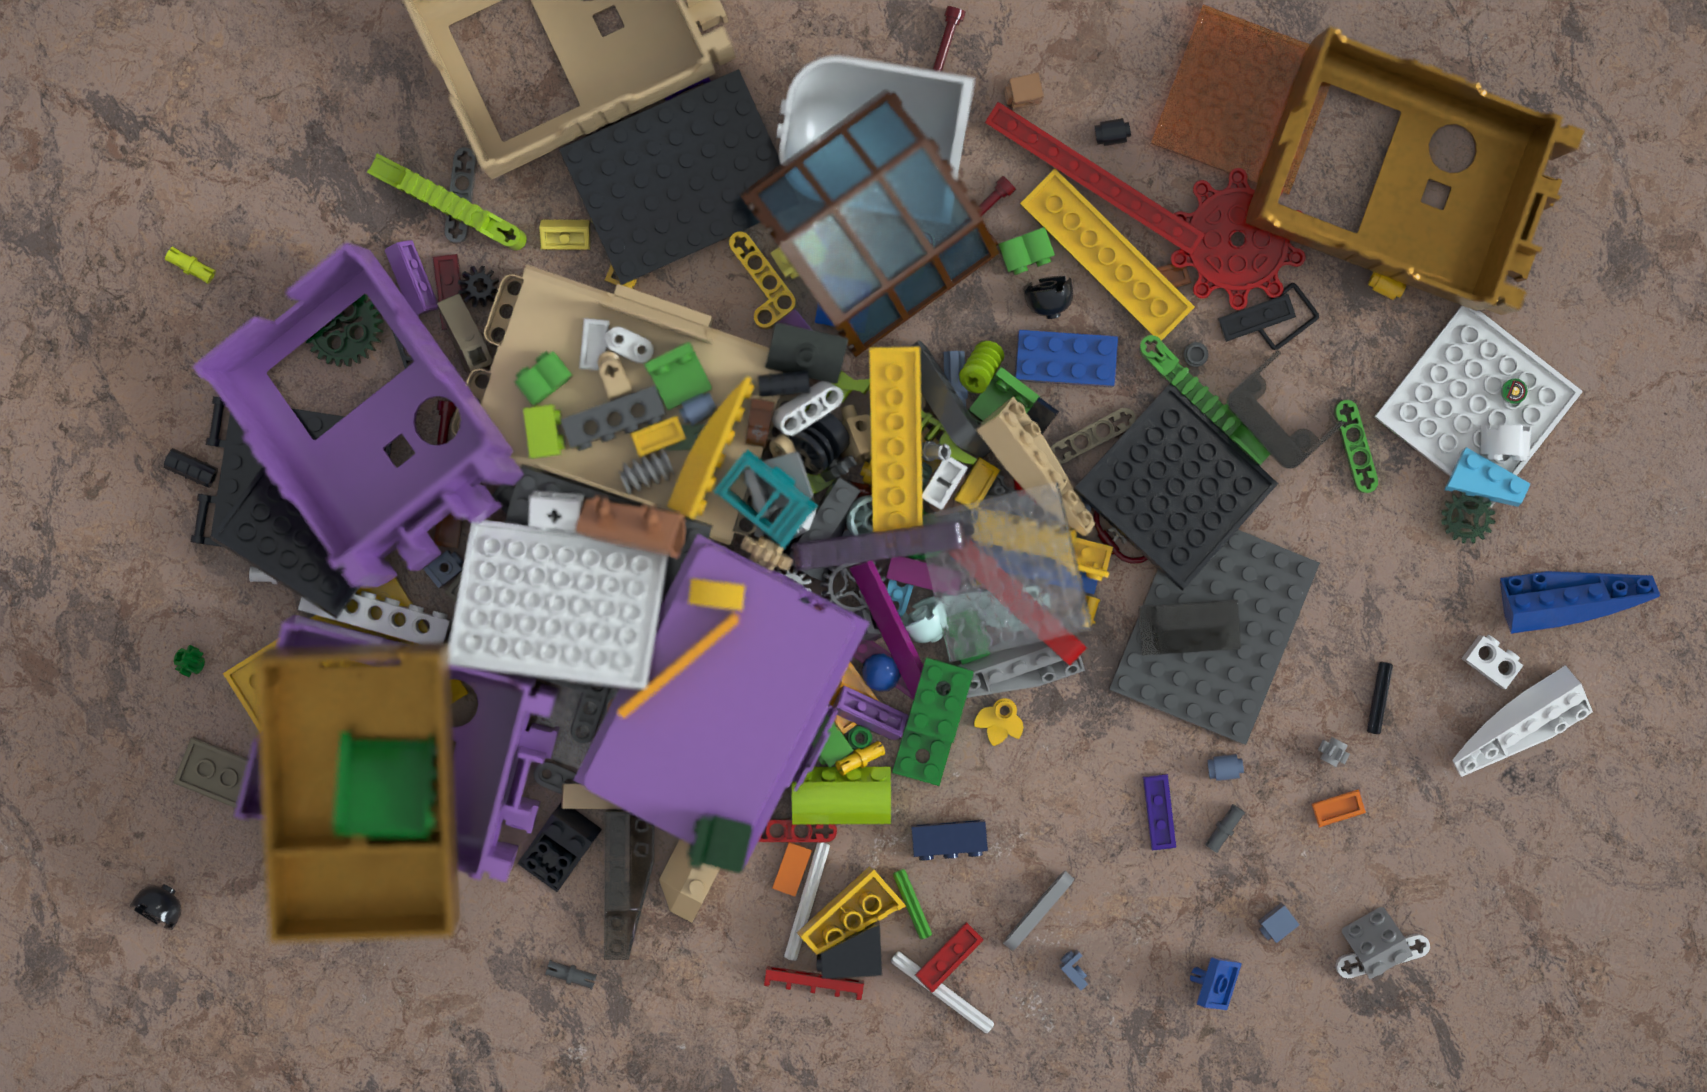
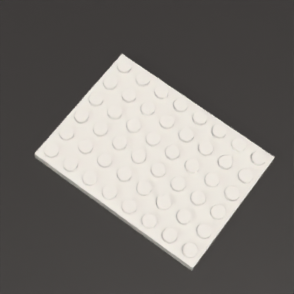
[449,520,669,690]

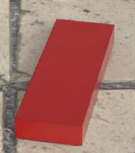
[914,922,984,993]

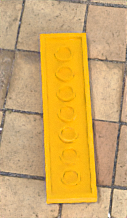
[1020,169,1195,341]
[870,346,923,547]

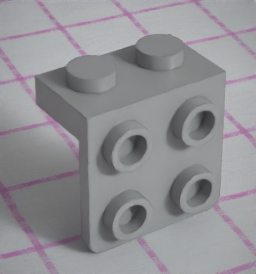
[744,452,813,517]
[1342,907,1413,979]

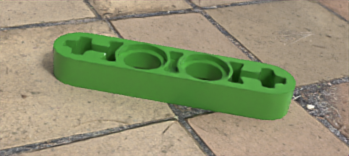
[1334,400,1378,493]

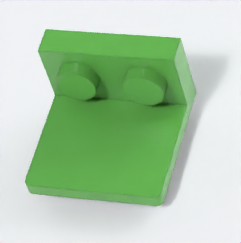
[644,342,712,410]
[969,367,1040,422]

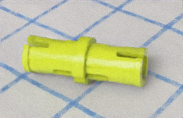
[165,246,216,284]

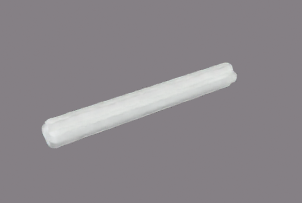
[784,842,830,961]
[891,951,994,1033]

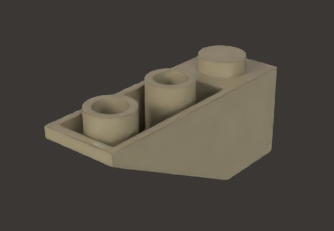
[436,293,493,373]

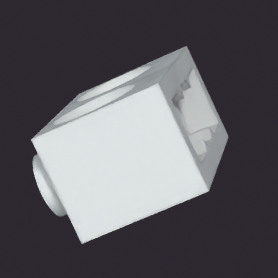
[922,457,968,510]
[1461,635,1524,689]

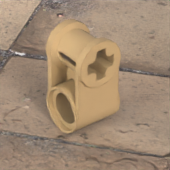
[597,351,634,401]

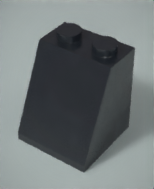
[816,921,882,979]

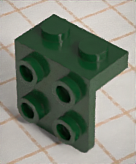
[687,812,753,873]

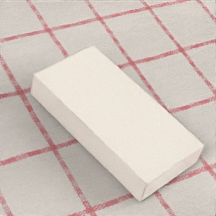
[579,318,609,370]

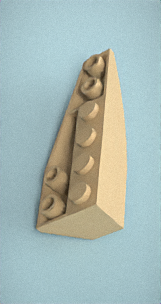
[977,396,1095,536]

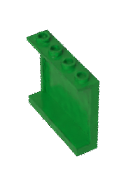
[333,732,439,838]

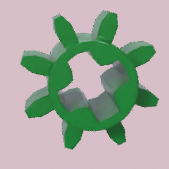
[174,645,205,678]

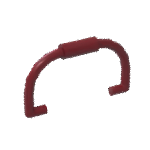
[1093,511,1148,564]

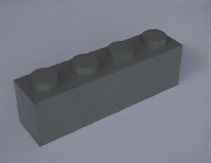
[786,475,860,582]

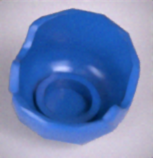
[862,653,901,692]

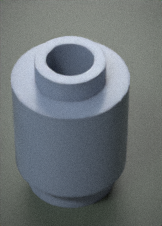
[679,392,717,425]
[1207,754,1244,781]

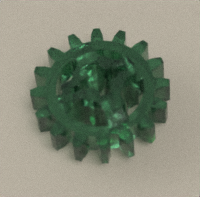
[1441,492,1496,544]

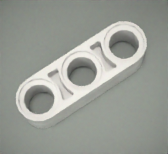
[772,381,843,435]

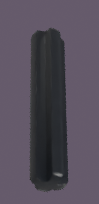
[1367,662,1393,735]

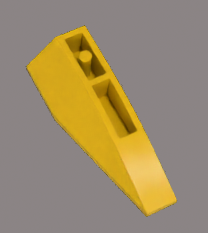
[667,377,755,519]

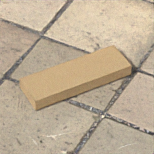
[561,783,623,809]

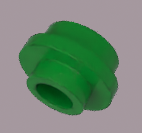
[847,726,872,750]

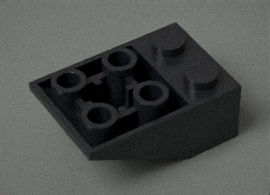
[518,803,602,892]

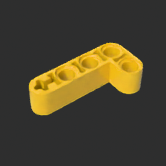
[729,231,796,329]

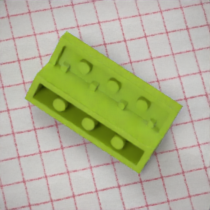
[792,767,891,825]

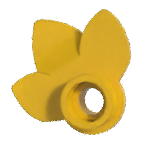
[974,698,1023,746]

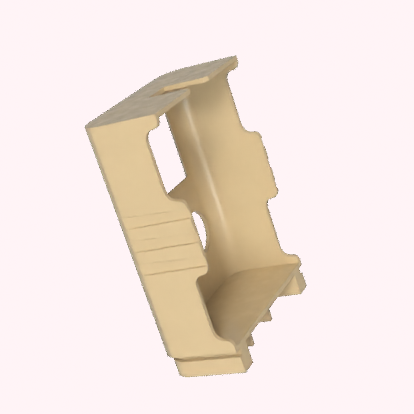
[403,0,736,179]

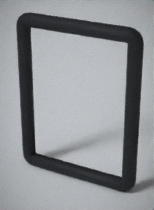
[1258,283,1319,350]

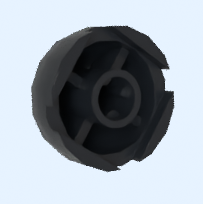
[1023,276,1073,319]
[130,884,181,930]

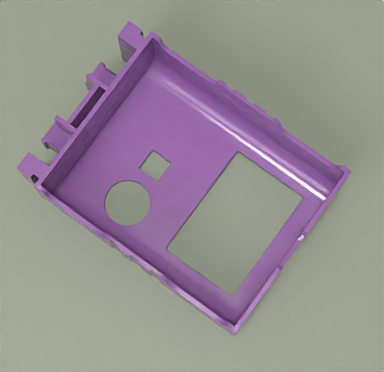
[192,242,524,587]
[234,615,560,882]

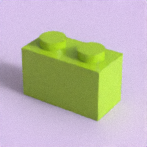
[523,405,565,459]

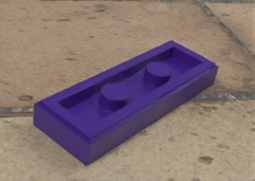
[1143,774,1176,851]

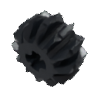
[457,266,499,307]

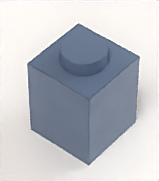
[1258,903,1300,943]

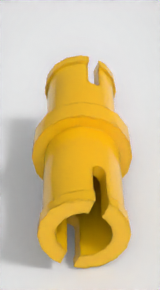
[835,741,885,776]

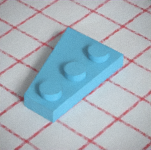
[1444,447,1530,507]

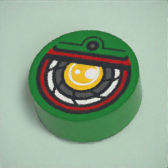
[1501,379,1528,404]

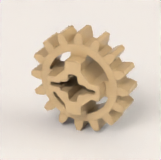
[740,536,793,571]

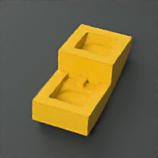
[688,578,745,610]

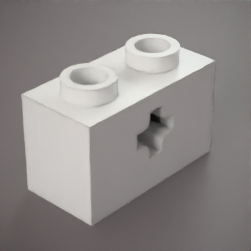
[529,491,584,533]

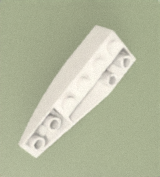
[1452,665,1593,777]

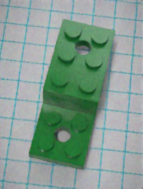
[892,657,974,786]

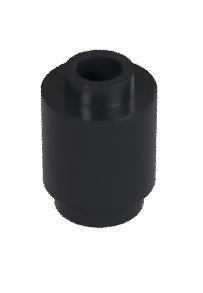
[1094,118,1131,146]

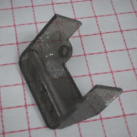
[1227,350,1345,469]

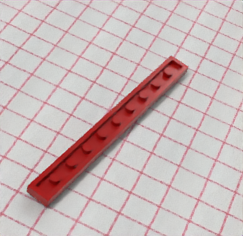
[985,102,1206,255]

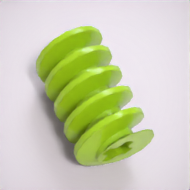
[959,341,1005,394]

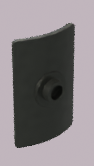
[765,323,848,384]

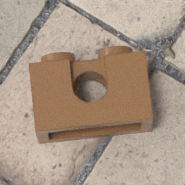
[1004,72,1044,110]

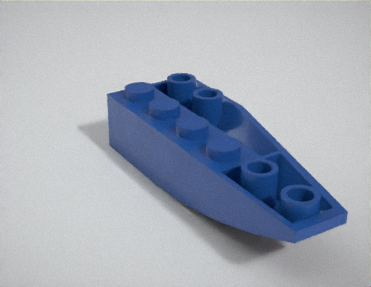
[1500,571,1660,634]

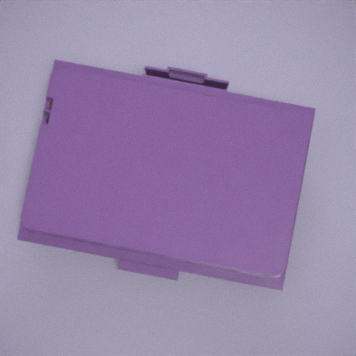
[574,534,870,868]

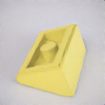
[539,220,590,250]

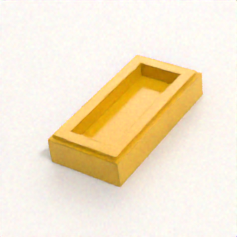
[630,416,686,457]
[953,457,1000,512]

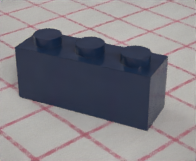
[911,819,988,861]

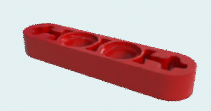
[758,819,837,842]

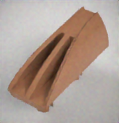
[575,496,685,558]

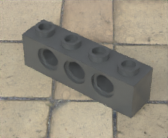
[560,385,667,451]

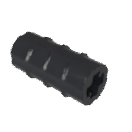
[758,371,810,397]
[163,448,218,488]

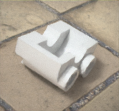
[1480,425,1531,461]

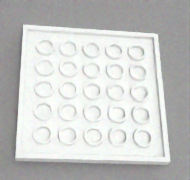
[1374,305,1583,508]

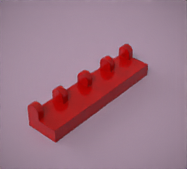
[764,966,864,1000]

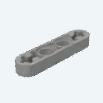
[1003,871,1075,951]

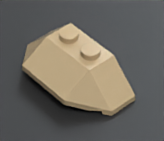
[659,839,720,922]

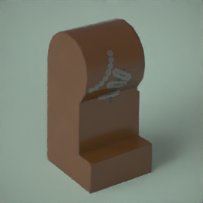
[745,398,775,447]

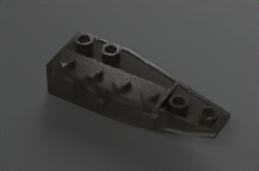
[604,809,655,960]

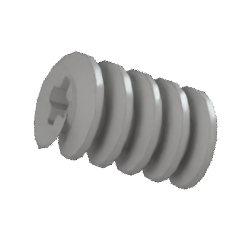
[619,449,675,495]

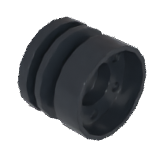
[786,412,850,475]

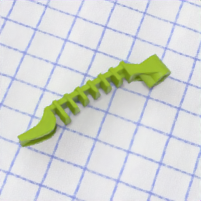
[367,153,527,251]
[828,370,977,465]

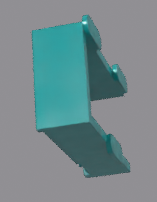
[713,450,818,549]

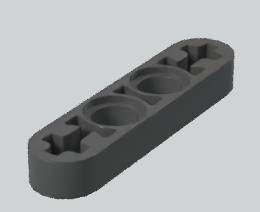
[445,147,477,244]

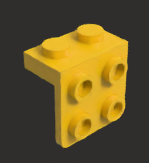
[1057,537,1113,581]

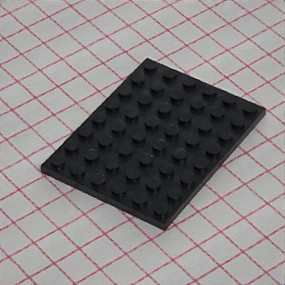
[559,69,800,285]

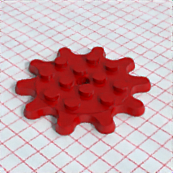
[1171,168,1306,310]

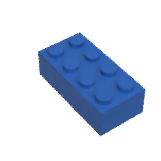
[1015,330,1118,387]

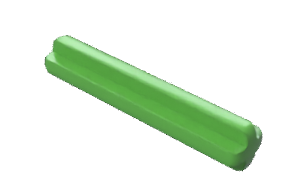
[893,869,932,939]

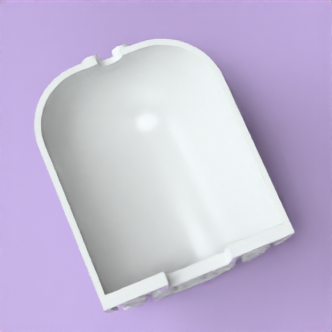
[777,55,975,224]

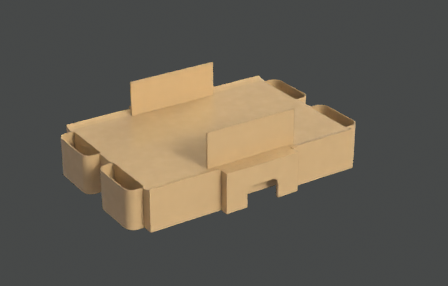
[451,264,801,546]

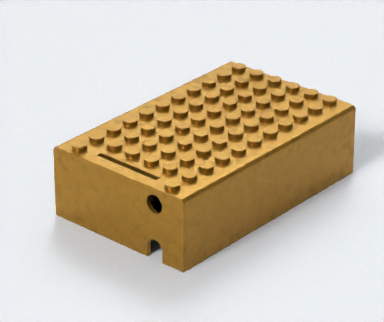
[256,643,460,943]

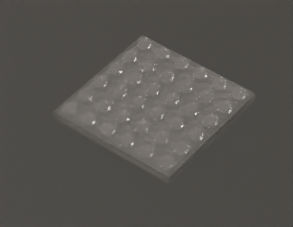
[923,482,1093,662]

